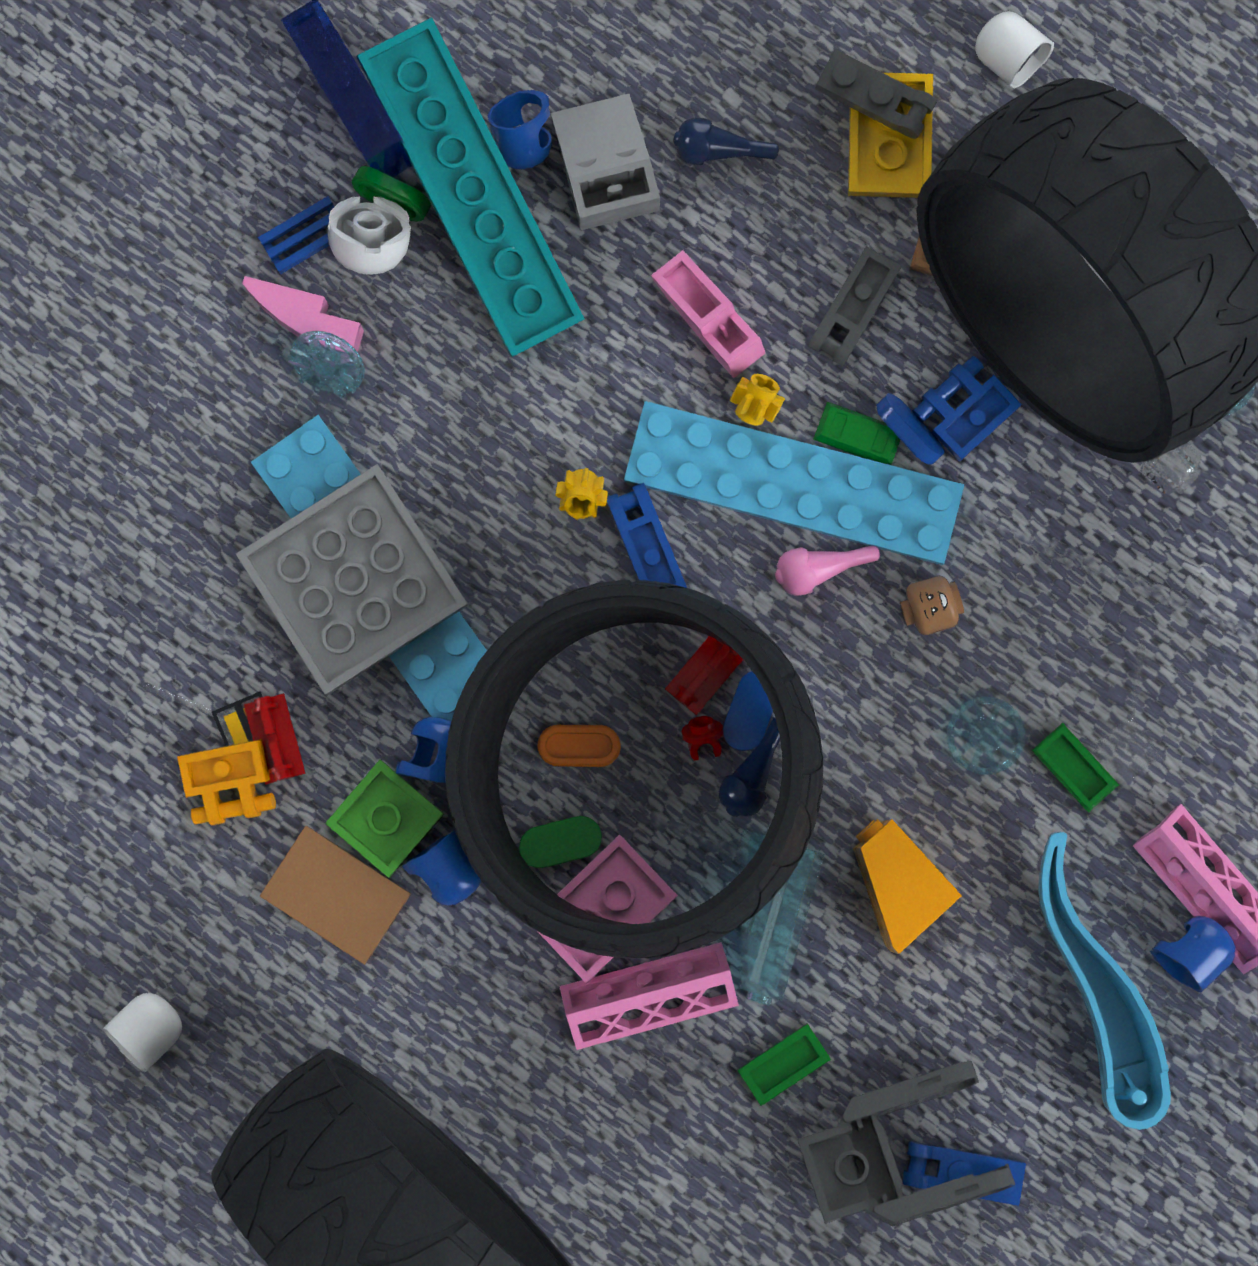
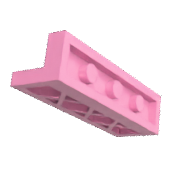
[1133,804,1258,975]
[559,942,739,1050]

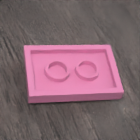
[537,835,678,983]

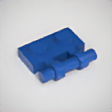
[912,356,1022,462]

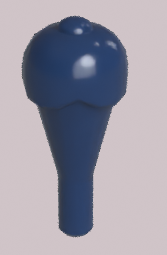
[673,118,779,166]
[719,717,780,817]

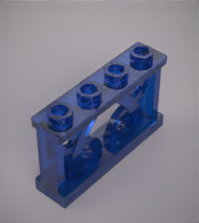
[281,0,412,178]

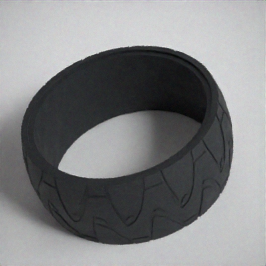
[916,78,1258,463]
[445,580,823,959]
[211,1049,571,1266]

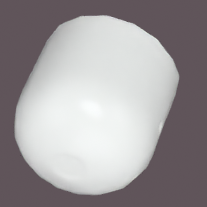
[975,11,1054,88]
[102,993,182,1072]

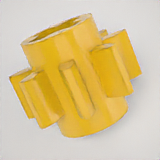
[730,374,785,426]
[555,468,608,520]

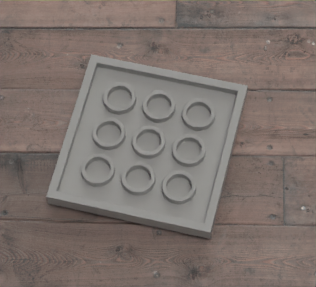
[236,464,468,696]

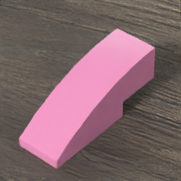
[651,250,765,378]
[242,276,364,362]

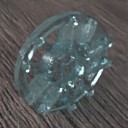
[288,331,365,398]

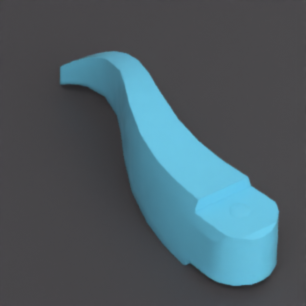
[1038,832,1171,1130]

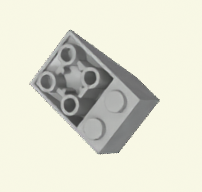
[550,94,660,230]

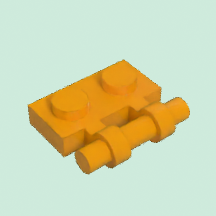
[177,739,276,826]

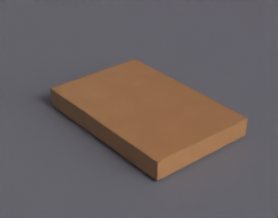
[260,826,412,965]

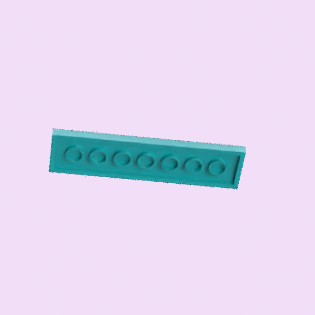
[356,17,585,357]

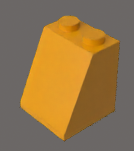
[853,819,962,954]

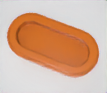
[537,725,621,767]

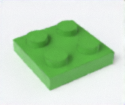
[325,760,444,878]

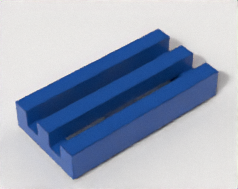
[258,196,335,275]

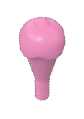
[775,546,880,596]

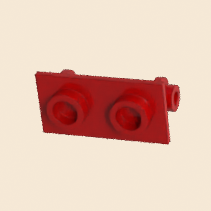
[665,636,743,716]
[244,693,306,785]

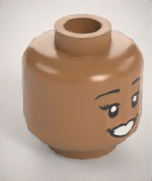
[900,575,964,635]

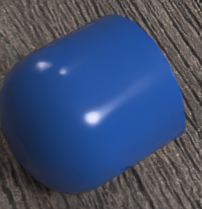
[487,90,552,170]
[394,717,452,783]
[402,830,482,906]
[1150,916,1236,992]

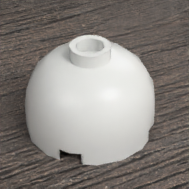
[328,196,411,275]

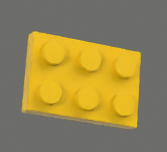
[848,73,933,198]

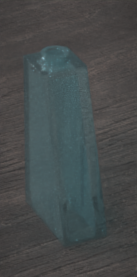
[740,830,825,1006]

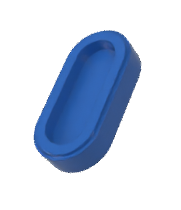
[876,393,944,464]
[723,671,773,751]

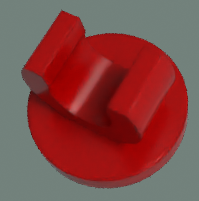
[681,716,724,761]

